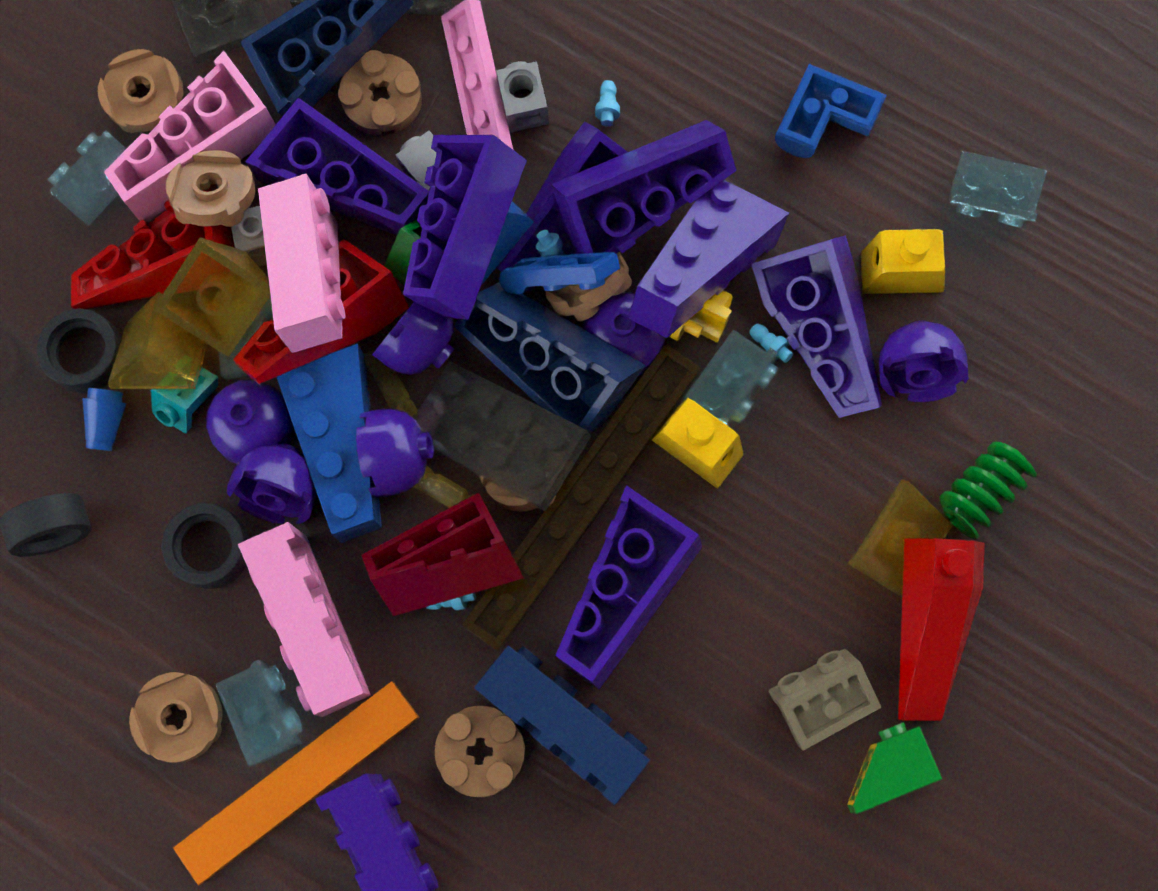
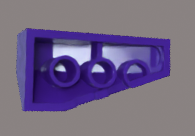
[752,235,882,418]

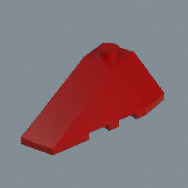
[71,184,242,309]
[233,239,409,384]
[898,538,985,721]

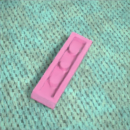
[441,0,513,149]

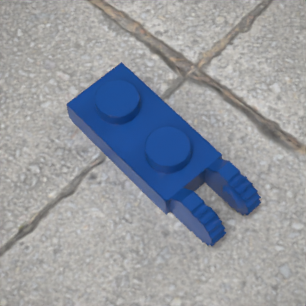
[498,252,620,294]

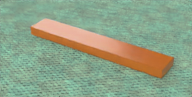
[173,681,420,885]

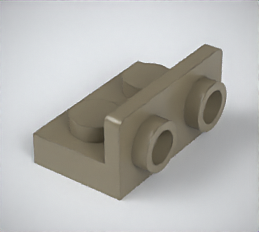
[768,649,882,750]

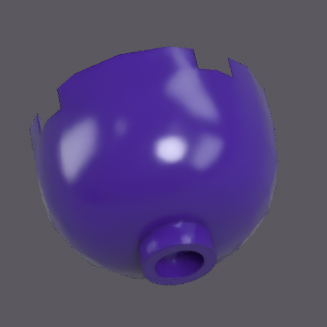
[582,292,665,376]
[372,302,454,375]
[879,321,968,402]
[206,380,295,464]
[356,409,434,498]
[227,444,317,524]

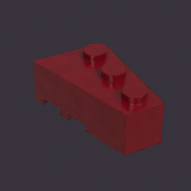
[361,492,524,616]

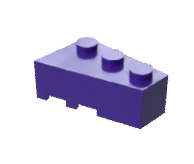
[315,773,439,891]

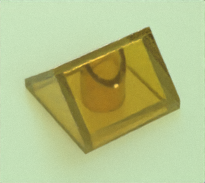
[154,237,270,357]
[108,292,211,389]
[848,479,952,597]

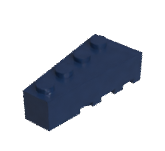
[240,0,414,115]
[454,283,646,441]
[474,645,650,805]

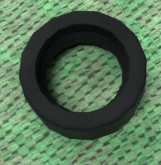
[36,308,126,394]
[0,493,92,557]
[161,503,250,589]

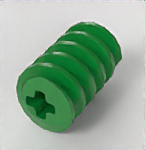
[939,442,1037,540]

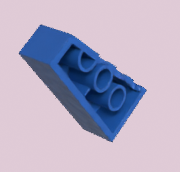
[277,344,382,543]

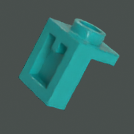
[151,356,218,433]

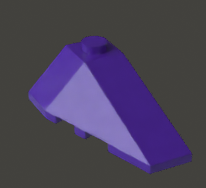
[496,121,628,292]

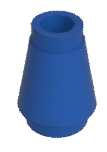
[82,388,127,451]

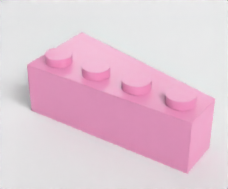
[104,51,276,222]
[258,173,345,353]
[238,522,371,717]

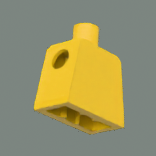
[861,229,945,294]
[652,398,744,489]

